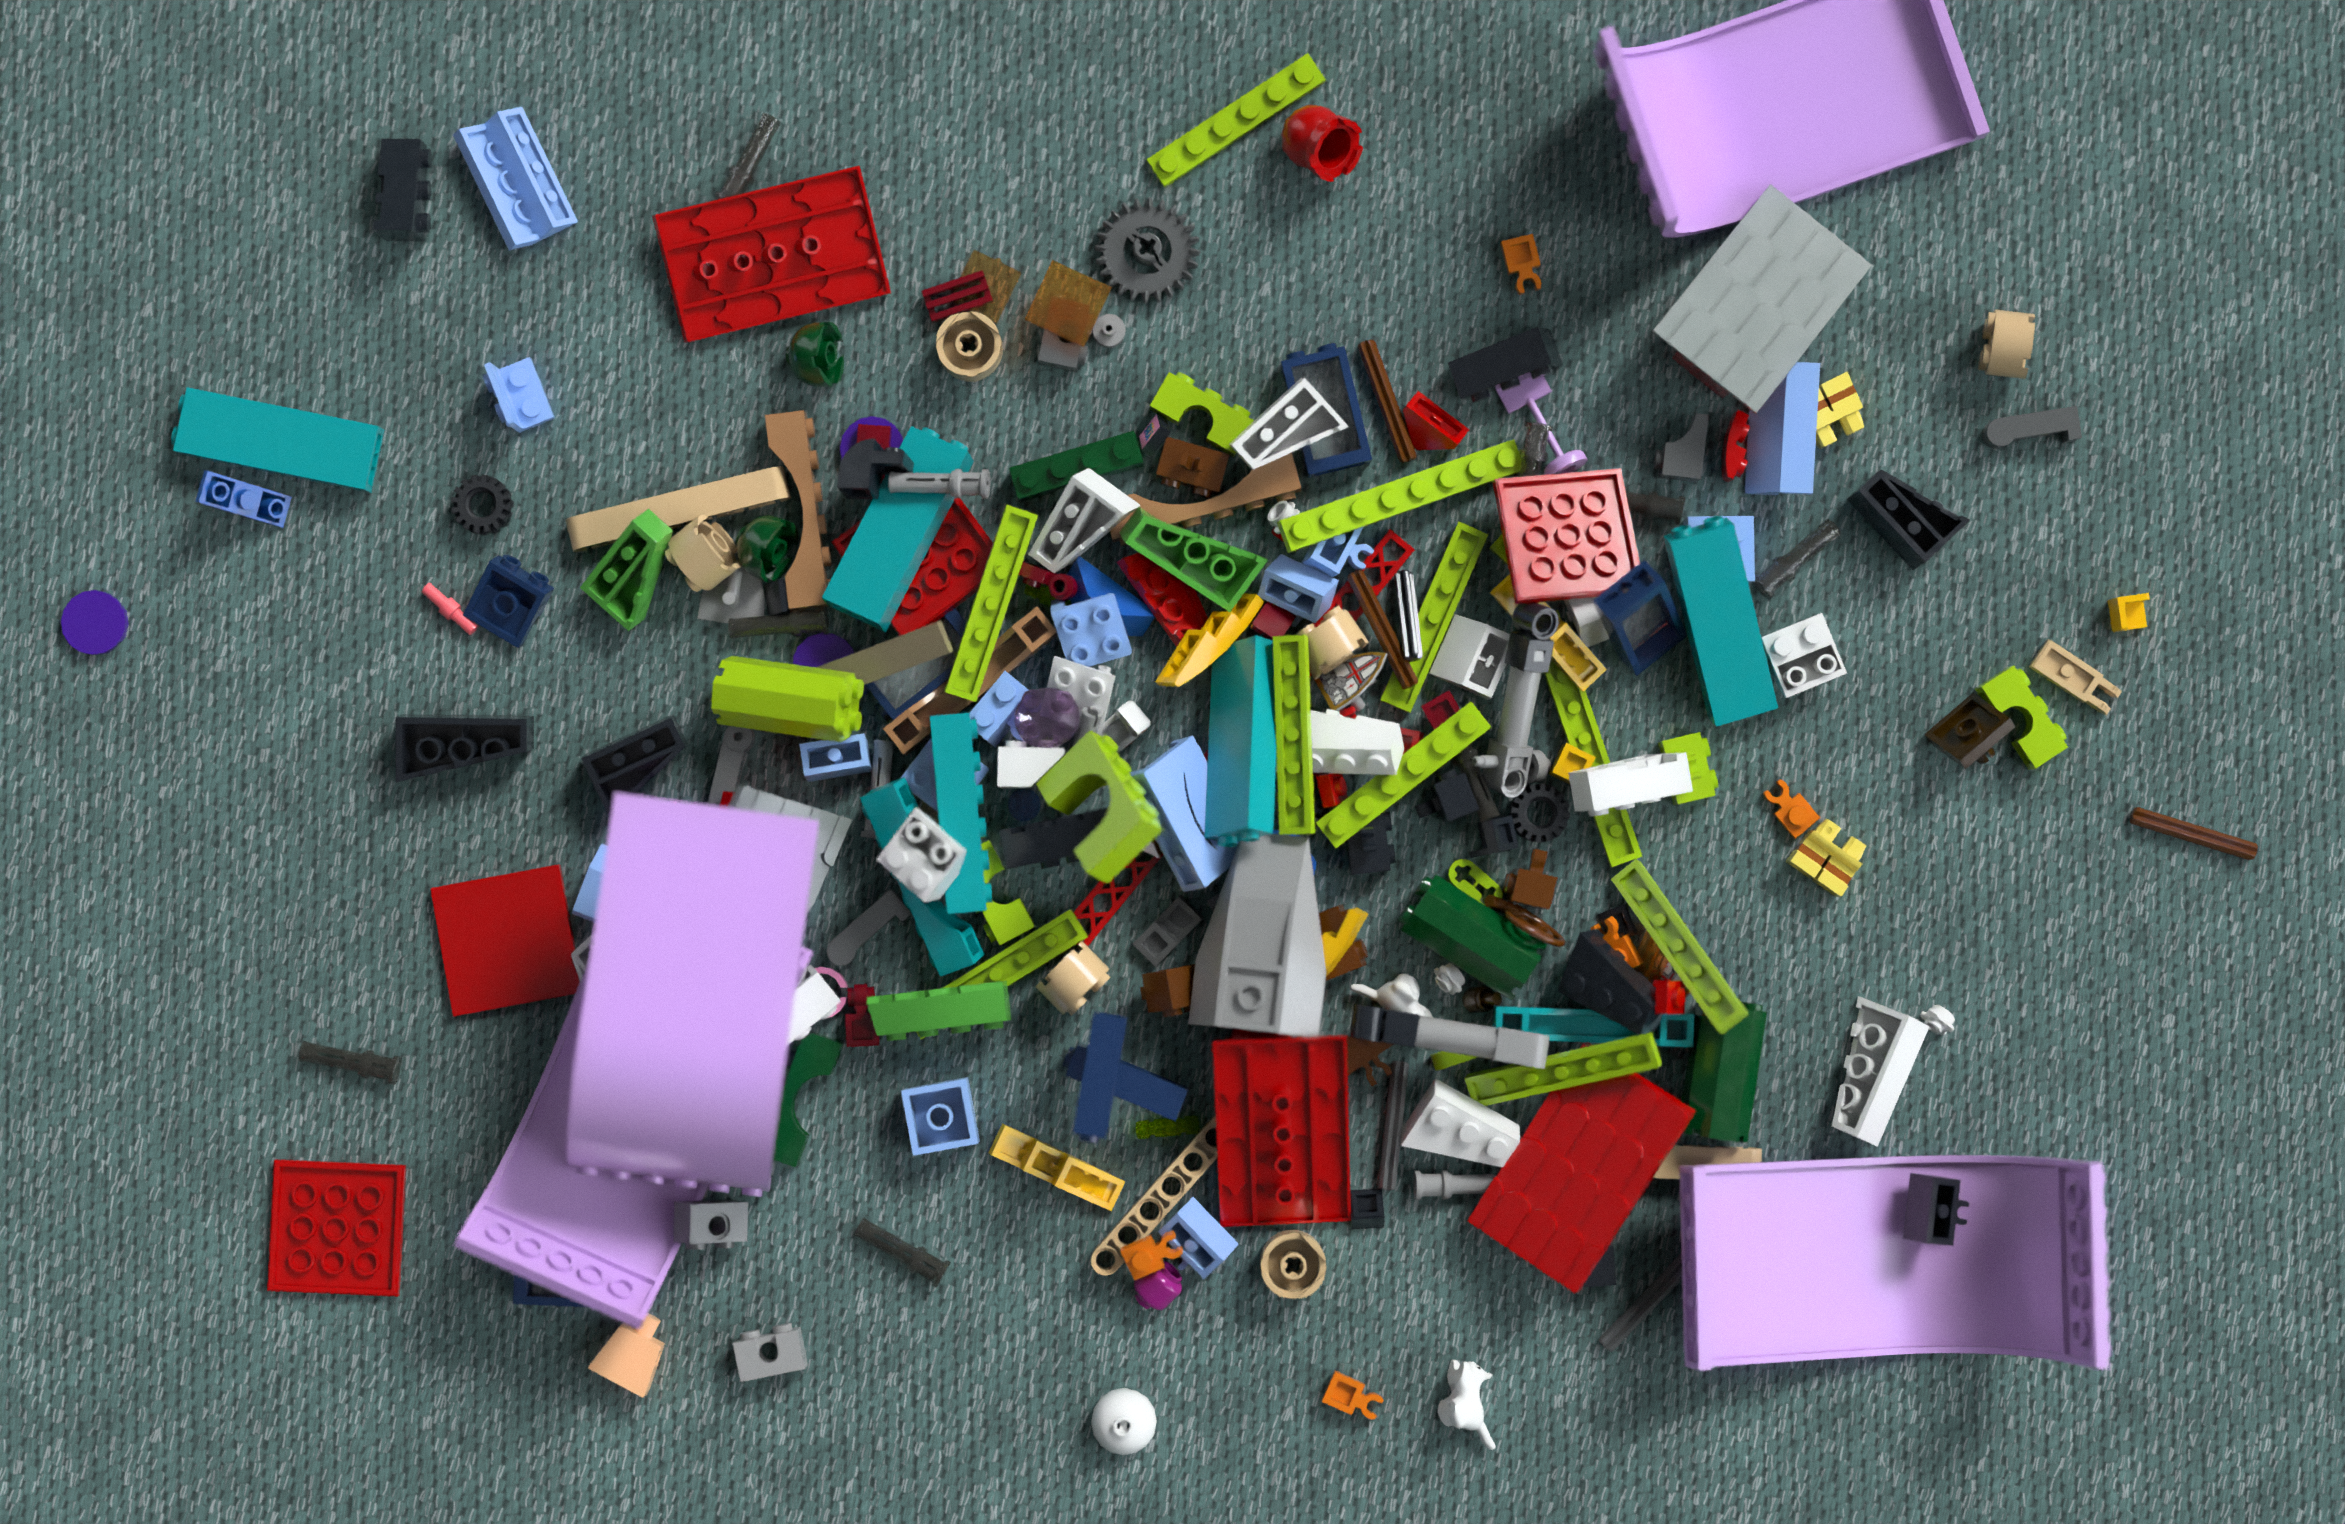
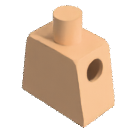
[588,1313,665,1398]

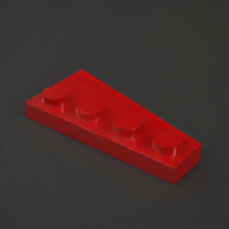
[1116,552,1212,666]

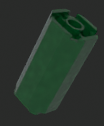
[1397,874,1547,1000]
[1682,1001,1767,1143]

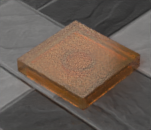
[1025,260,1112,348]

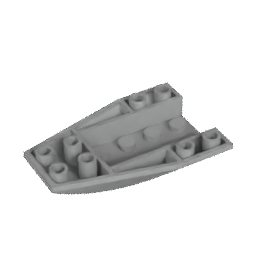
[1188,834,1326,1037]

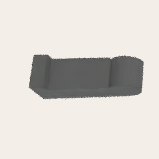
[1982,406,2082,449]
[707,726,755,807]
[827,889,912,966]

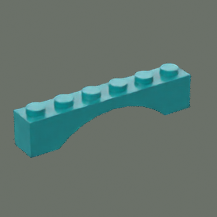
[860,777,985,977]
[1492,1005,1694,1047]

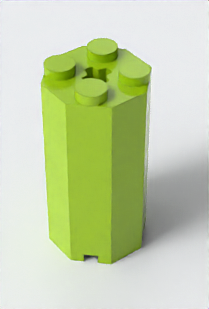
[711,656,864,742]

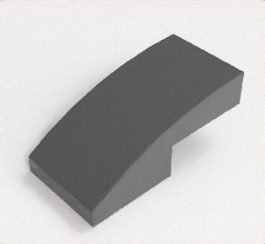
[1133,895,1204,967]

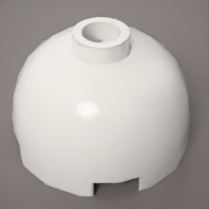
[1091,1388,1157,1455]

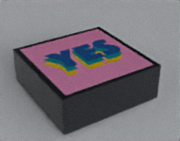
[1138,412,1170,456]

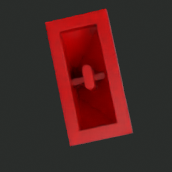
[1403,391,1470,450]

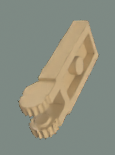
[2029,639,2122,715]

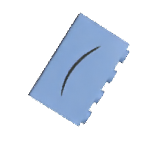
[1130,736,1239,892]

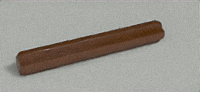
[1358,339,1417,463]
[1347,569,1418,690]
[2130,807,2258,860]

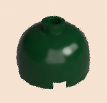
[786,322,844,387]
[736,515,798,582]

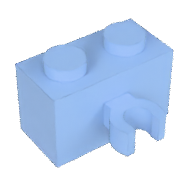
[1301,527,1374,578]
[1258,554,1339,627]
[970,671,1037,747]
[799,733,872,782]
[1158,1197,1238,1279]

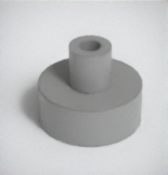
[1093,314,1126,348]
[1527,750,1551,783]

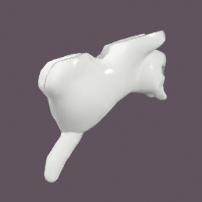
[1350,973,1433,1017]
[1438,1360,1495,1450]

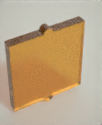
[952,250,1022,324]

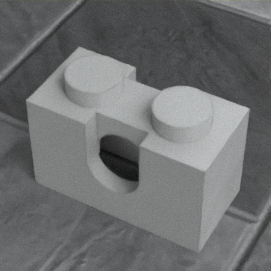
[733,1323,808,1382]

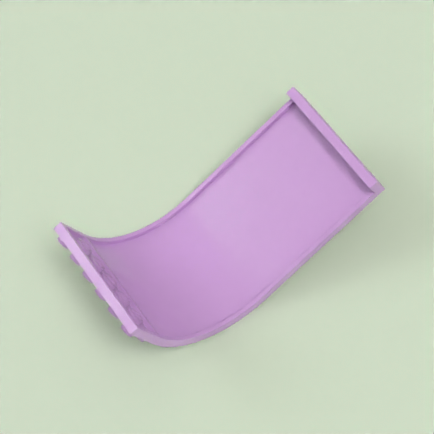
[1593,0,1990,238]
[567,793,819,1197]
[454,947,813,1329]
[1679,1155,2111,1370]

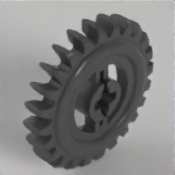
[1094,197,1201,304]

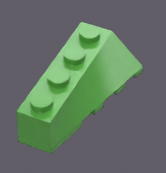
[1119,507,1268,612]
[867,981,1011,1041]

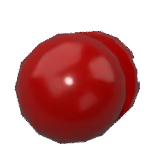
[1281,104,1363,182]

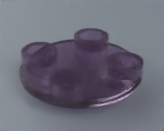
[1014,688,1080,748]

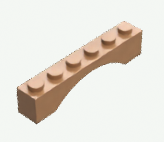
[765,410,831,611]
[1110,453,1301,546]
[883,607,1058,756]

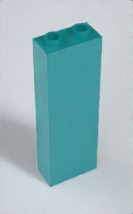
[171,387,385,493]
[822,426,974,633]
[1663,516,1778,727]
[1204,636,1276,847]

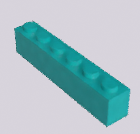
[929,713,992,914]

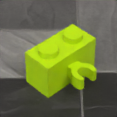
[1658,732,1719,805]

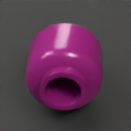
[1134,1261,1182,1310]

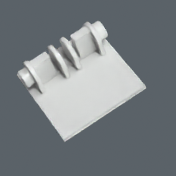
[1040,656,1116,736]

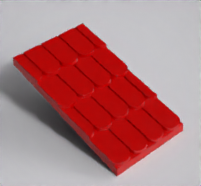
[652,165,891,343]
[1213,1035,1351,1227]
[1467,1042,1696,1293]

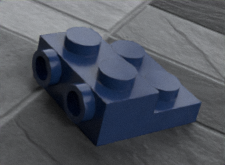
[463,555,555,648]

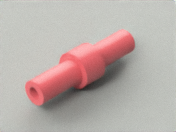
[421,583,478,635]

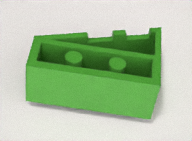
[580,509,673,631]

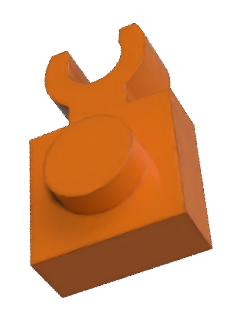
[1500,234,1541,295]
[1763,779,1820,839]
[1591,916,1644,968]
[1120,1231,1183,1280]
[1321,1370,1384,1419]

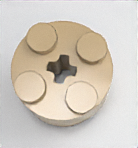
[1978,310,2035,379]
[936,311,1003,382]
[665,515,742,592]
[1296,606,1369,679]
[1036,941,1111,1016]
[1260,1229,1326,1299]

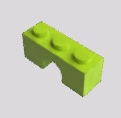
[1150,372,1254,457]
[1975,665,2068,770]
[976,840,1036,945]

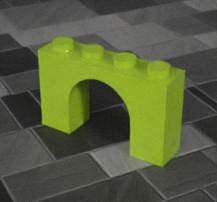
[1036,730,1163,884]

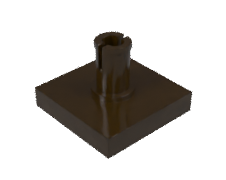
[1924,693,2015,769]

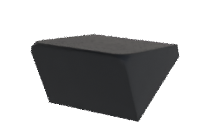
[764,579,792,616]
[1598,902,1646,937]
[1350,1189,1385,1229]

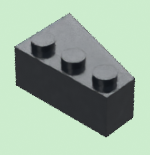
[373,139,432,241]
[1448,327,1564,403]
[1847,469,1970,570]
[581,714,687,818]
[1557,929,1663,1035]

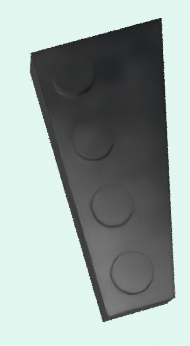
[395,714,534,782]
[999,807,1109,869]

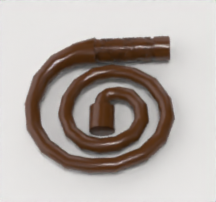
[1485,895,1566,947]

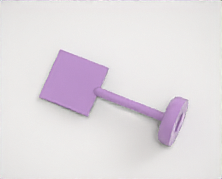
[1496,376,1588,475]

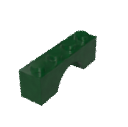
[1009,431,1144,503]
[772,1031,844,1167]

